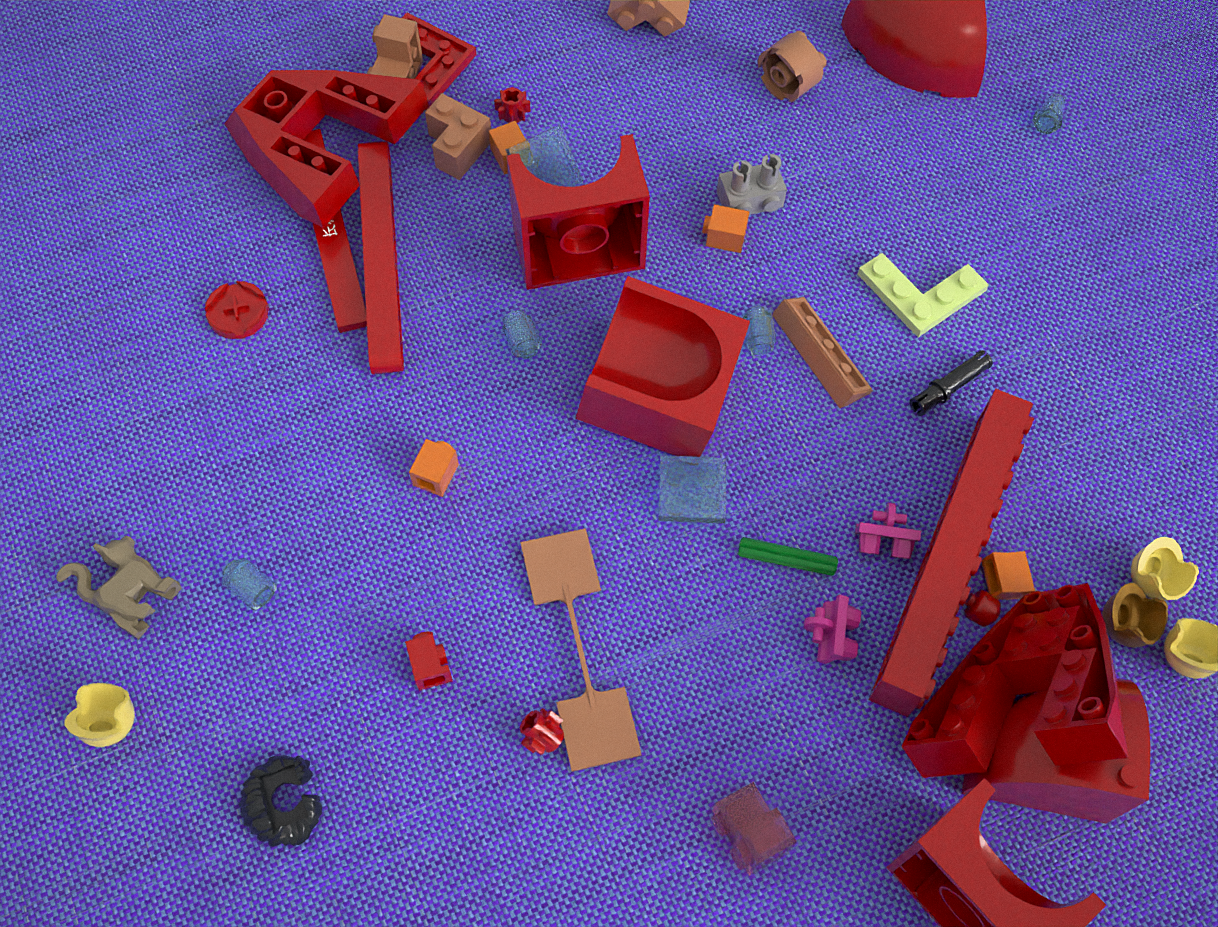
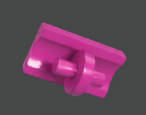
[855,502,921,559]
[804,594,861,664]

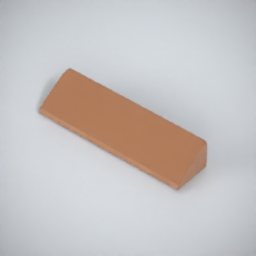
[773,297,873,408]

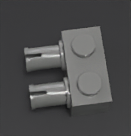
[717,154,787,216]

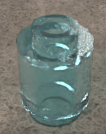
[741,306,776,355]
[502,310,542,359]

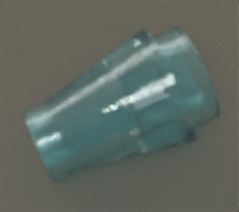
[1033,94,1065,134]

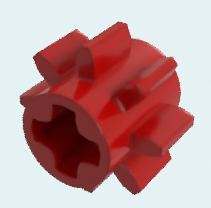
[494,87,531,123]
[520,708,564,755]

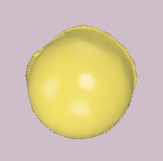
[1131,537,1199,600]
[1164,618,1218,679]
[64,683,135,747]

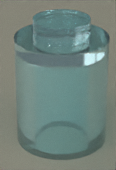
[222,558,277,610]

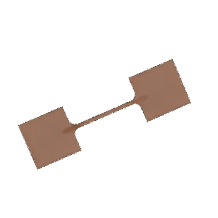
[520,528,642,772]

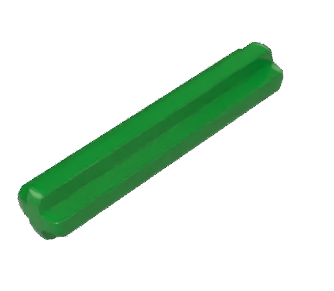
[738,537,838,576]

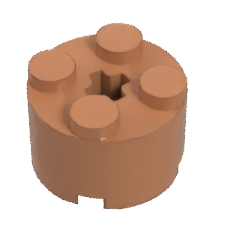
[758,30,827,102]

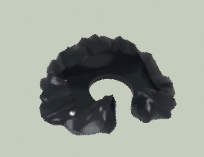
[239,755,322,847]

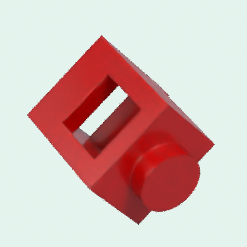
[405,631,453,691]

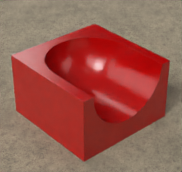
[506,134,650,290]
[575,276,750,463]
[886,778,1106,927]

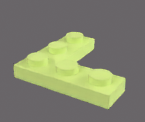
[857,253,989,337]

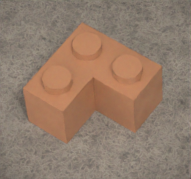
[607,0,690,37]
[367,14,423,79]
[425,93,491,180]

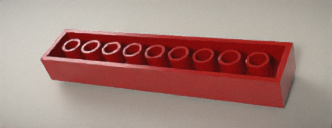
[868,388,1034,717]

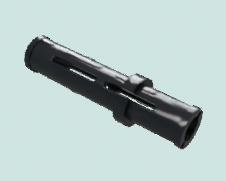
[909,350,993,416]

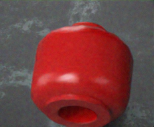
[965,590,1001,627]

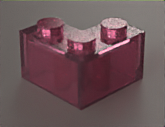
[711,782,797,876]

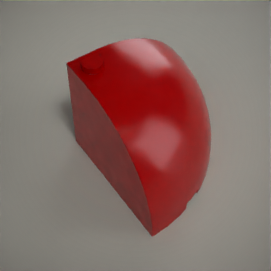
[841,0,987,98]
[961,678,1150,823]

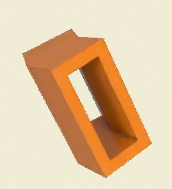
[981,551,1035,600]

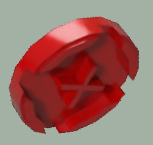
[205,281,269,339]

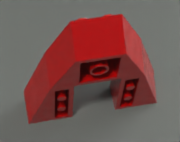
[224,70,429,228]
[901,583,1129,778]

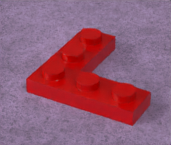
[402,12,477,110]

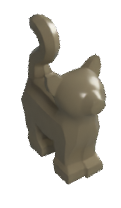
[56,536,182,640]

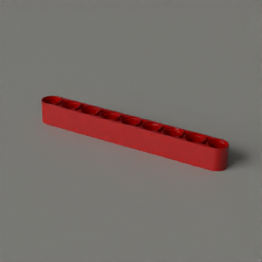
[358,141,404,374]

